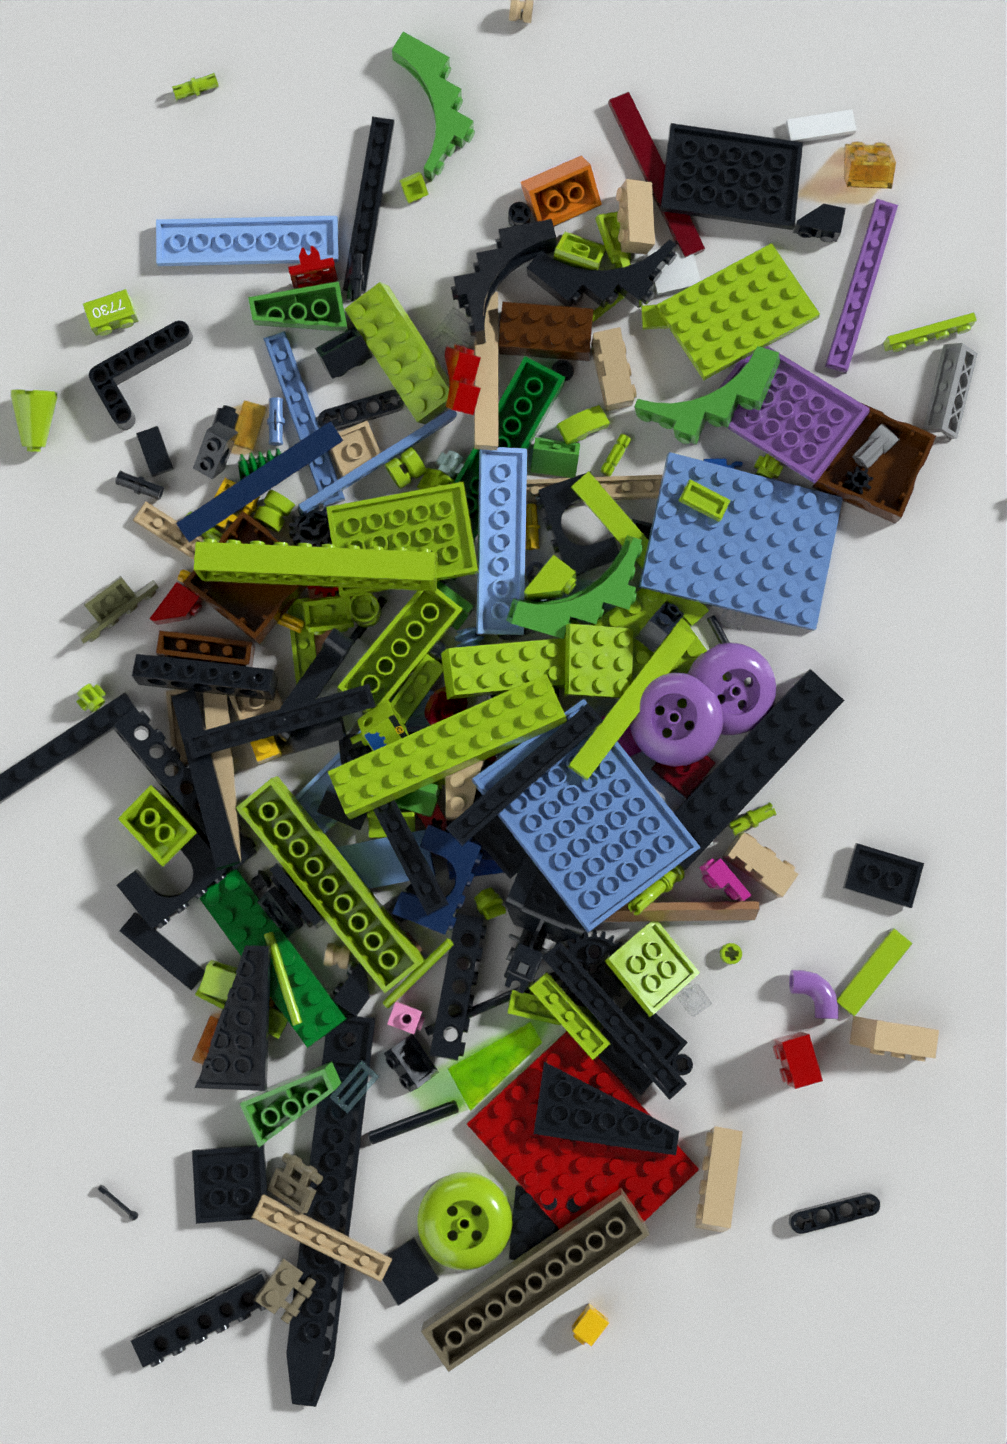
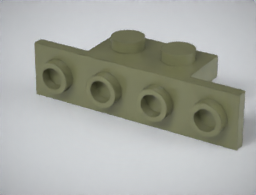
[79,576,159,643]

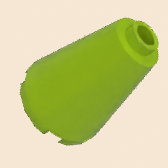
[10,389,58,452]

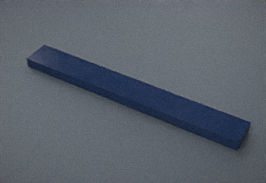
[176,421,344,542]

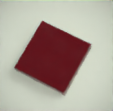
[650,755,716,799]

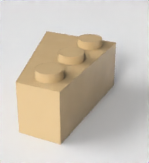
[591,327,637,411]
[722,832,799,898]
[849,1016,939,1062]

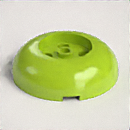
[417,1172,512,1270]

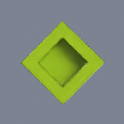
[399,171,429,204]

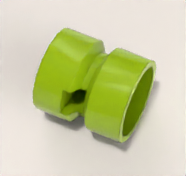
[384,447,427,489]
[253,489,295,533]
[349,592,381,628]

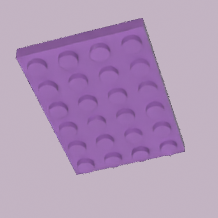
[718,346,869,484]

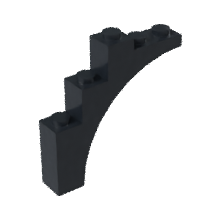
[451,219,556,345]
[526,239,677,309]

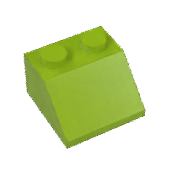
[524,554,576,601]

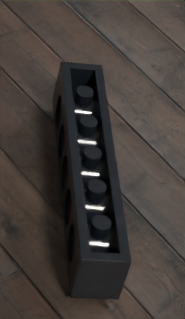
[132,654,278,701]
[430,913,487,1061]
[131,1269,269,1368]

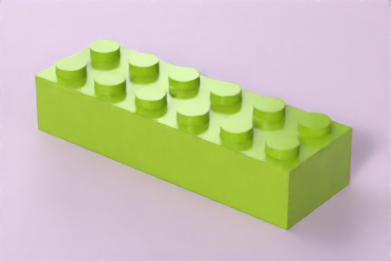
[344,282,450,425]
[337,589,463,714]
[441,638,566,699]

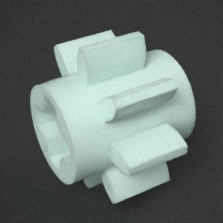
[436,450,464,479]

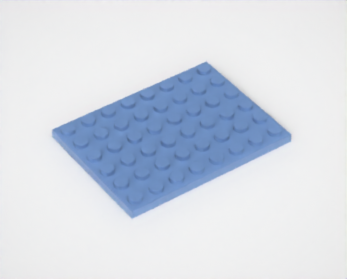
[639,452,843,631]
[472,699,700,933]

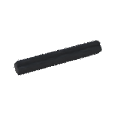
[368,1100,459,1144]

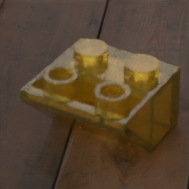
[844,142,896,189]

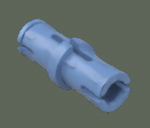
[267,397,285,446]

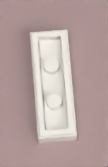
[786,109,857,142]

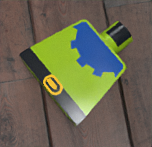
[350,699,409,751]

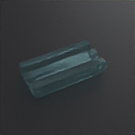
[330,1061,380,1113]

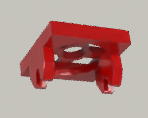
[288,246,338,289]

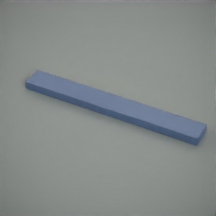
[263,331,345,508]
[298,409,457,515]

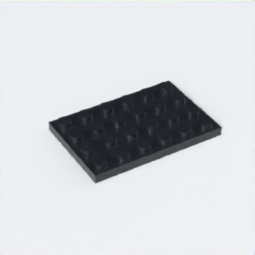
[660,123,803,230]

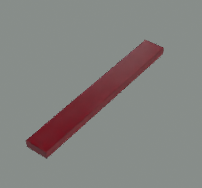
[608,92,705,258]

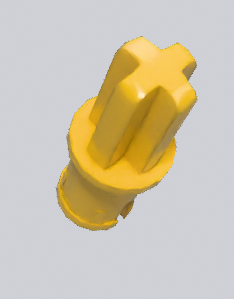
[525,504,540,550]

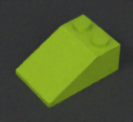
[118,785,197,867]

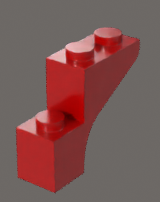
[444,344,481,415]

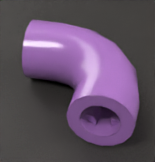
[789,970,838,1019]

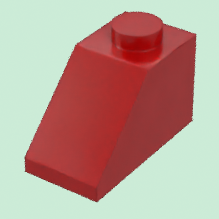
[149,582,203,625]

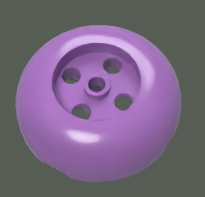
[686,643,776,735]
[630,673,723,766]

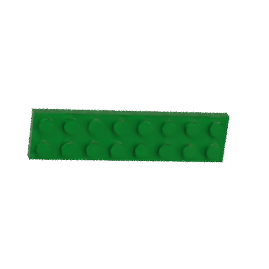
[199,869,347,1048]

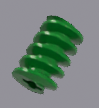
[238,448,281,480]

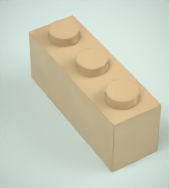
[616,179,655,255]

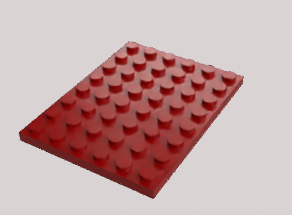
[466,1031,700,1229]

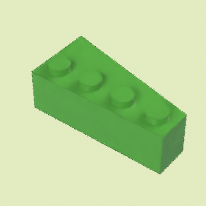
[240,1062,341,1147]

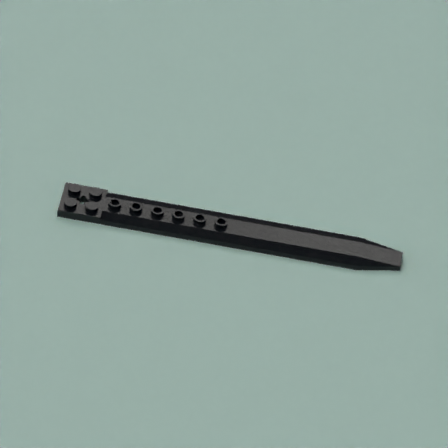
[286,1014,376,1407]

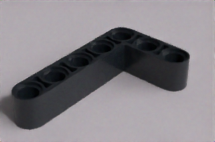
[89,320,193,430]
[277,628,354,742]

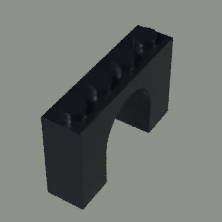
[535,471,620,576]
[116,825,228,929]

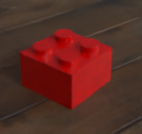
[773,1032,823,1089]

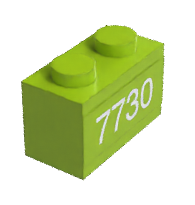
[83,289,139,336]

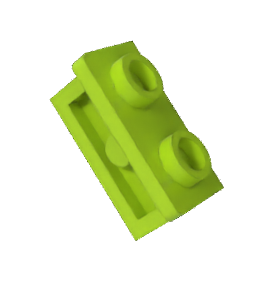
[303,596,354,635]

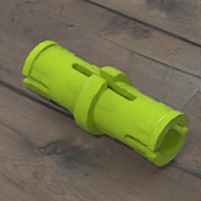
[172,73,219,101]
[728,802,777,836]

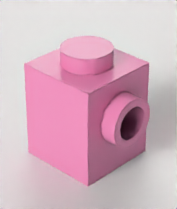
[387,1001,425,1034]

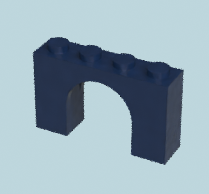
[392,824,484,935]

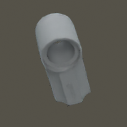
[852,424,899,469]

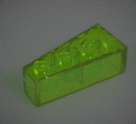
[447,1020,542,1111]

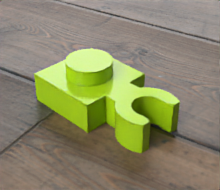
[417,468,454,489]

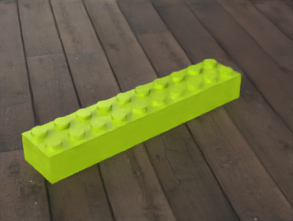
[193,539,438,591]
[328,674,567,819]
[236,776,425,993]

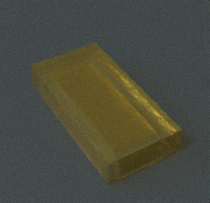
[234,400,267,451]

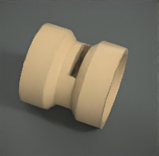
[509,0,534,23]
[324,942,351,970]

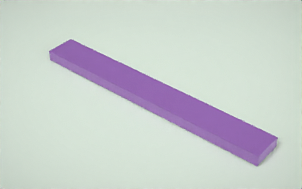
[825,199,898,373]

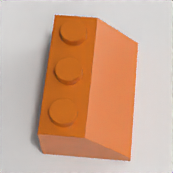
[520,155,602,226]

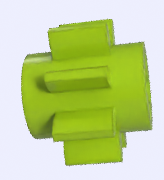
[754,453,784,479]
[76,683,106,712]

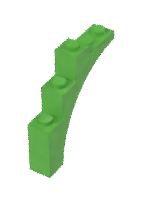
[392,31,475,181]
[634,346,780,445]
[506,535,642,639]

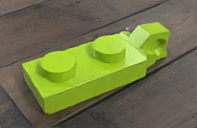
[595,211,631,268]

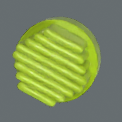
[474,887,506,920]

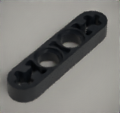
[318,390,405,430]
[788,1192,880,1234]

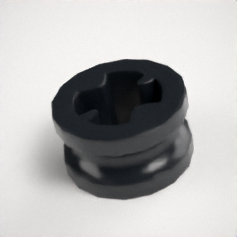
[671,1053,693,1075]

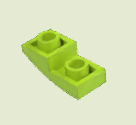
[556,405,610,445]

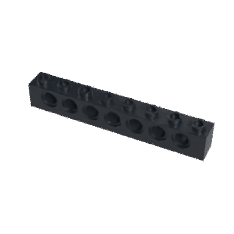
[113,708,257,872]

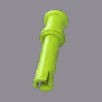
[628,865,685,915]

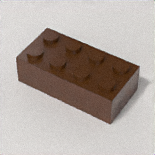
[498,302,593,361]

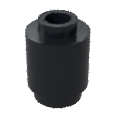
[212,405,239,430]

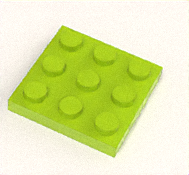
[564,624,633,698]
[605,921,700,1017]

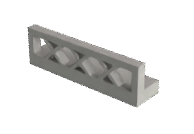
[923,343,978,439]

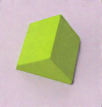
[554,232,606,270]

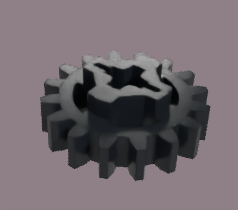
[289,506,332,547]

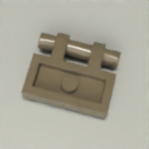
[267,1153,323,1213]
[254,1258,316,1324]

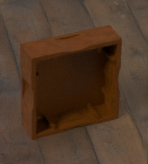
[812,403,936,524]
[183,511,307,645]

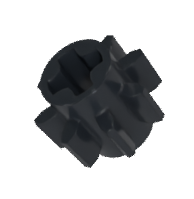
[843,466,873,495]

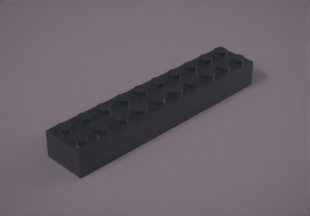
[674,669,845,870]

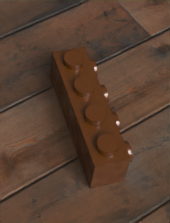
[156,630,256,667]

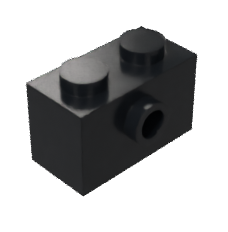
[315,326,372,379]

